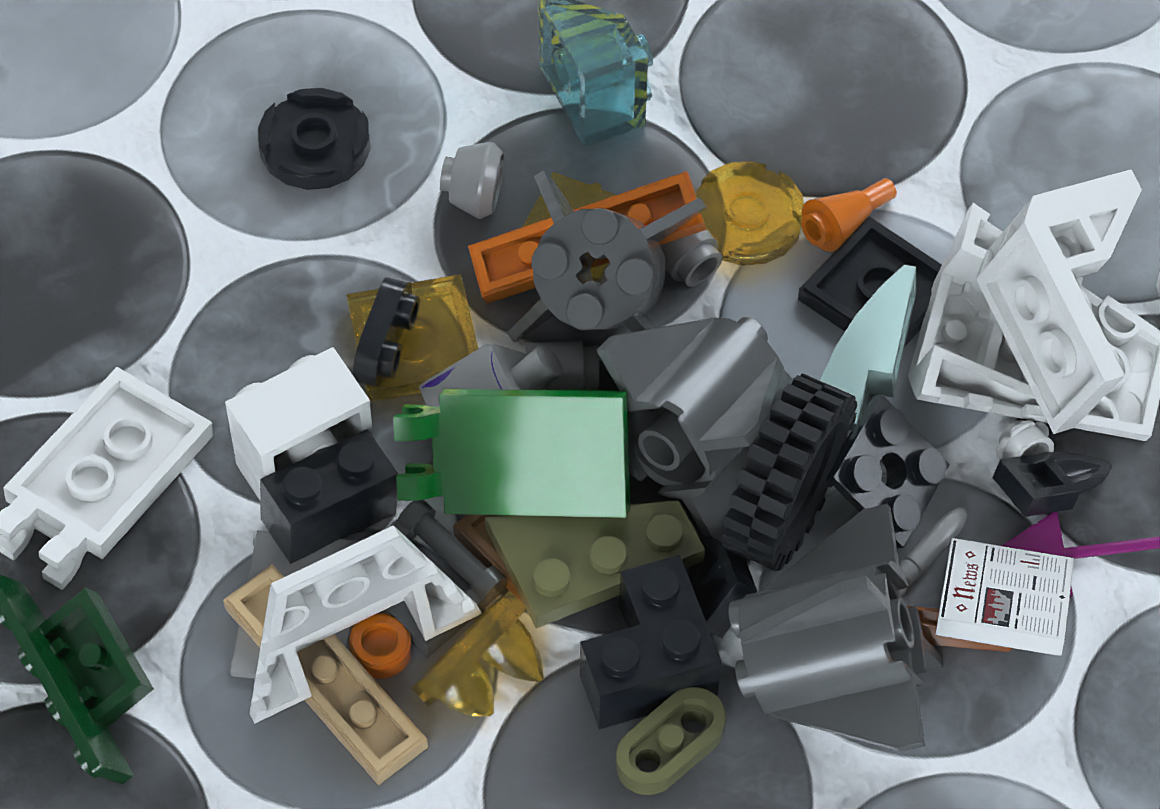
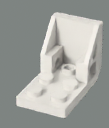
[976,170,1142,434]

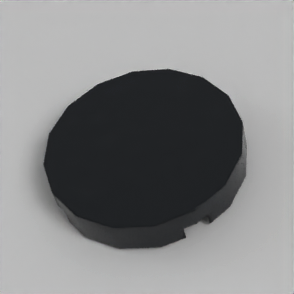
[258,88,371,190]

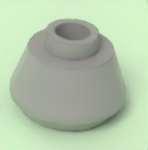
[440,142,504,220]

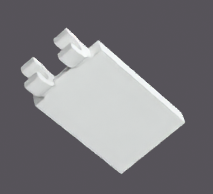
[0,367,213,590]

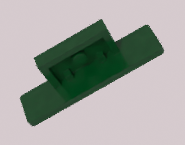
[0,574,154,784]

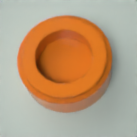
[349,613,412,679]

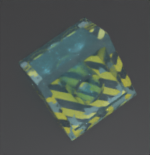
[538,0,653,148]

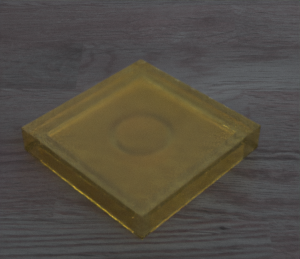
[346,274,479,402]

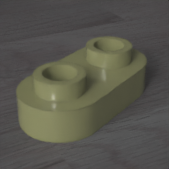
[616,687,726,795]

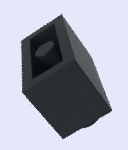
[260,429,398,564]

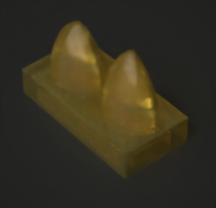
[411,591,544,717]

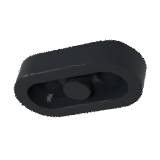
[353,276,420,387]

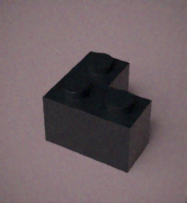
[580,555,721,730]

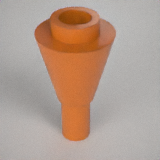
[801,178,897,252]

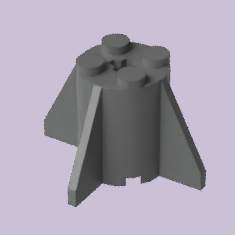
[507,170,708,342]
[596,317,793,543]
[728,504,943,752]

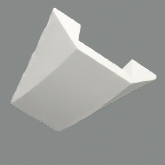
[908,203,1160,441]
[249,525,482,724]

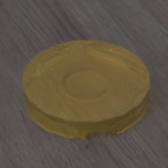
[696,161,804,266]

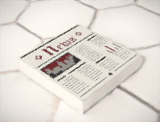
[936,538,1074,656]

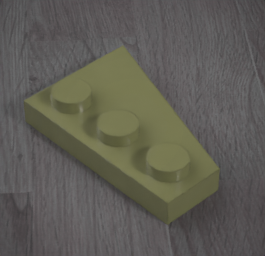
[485,501,705,628]

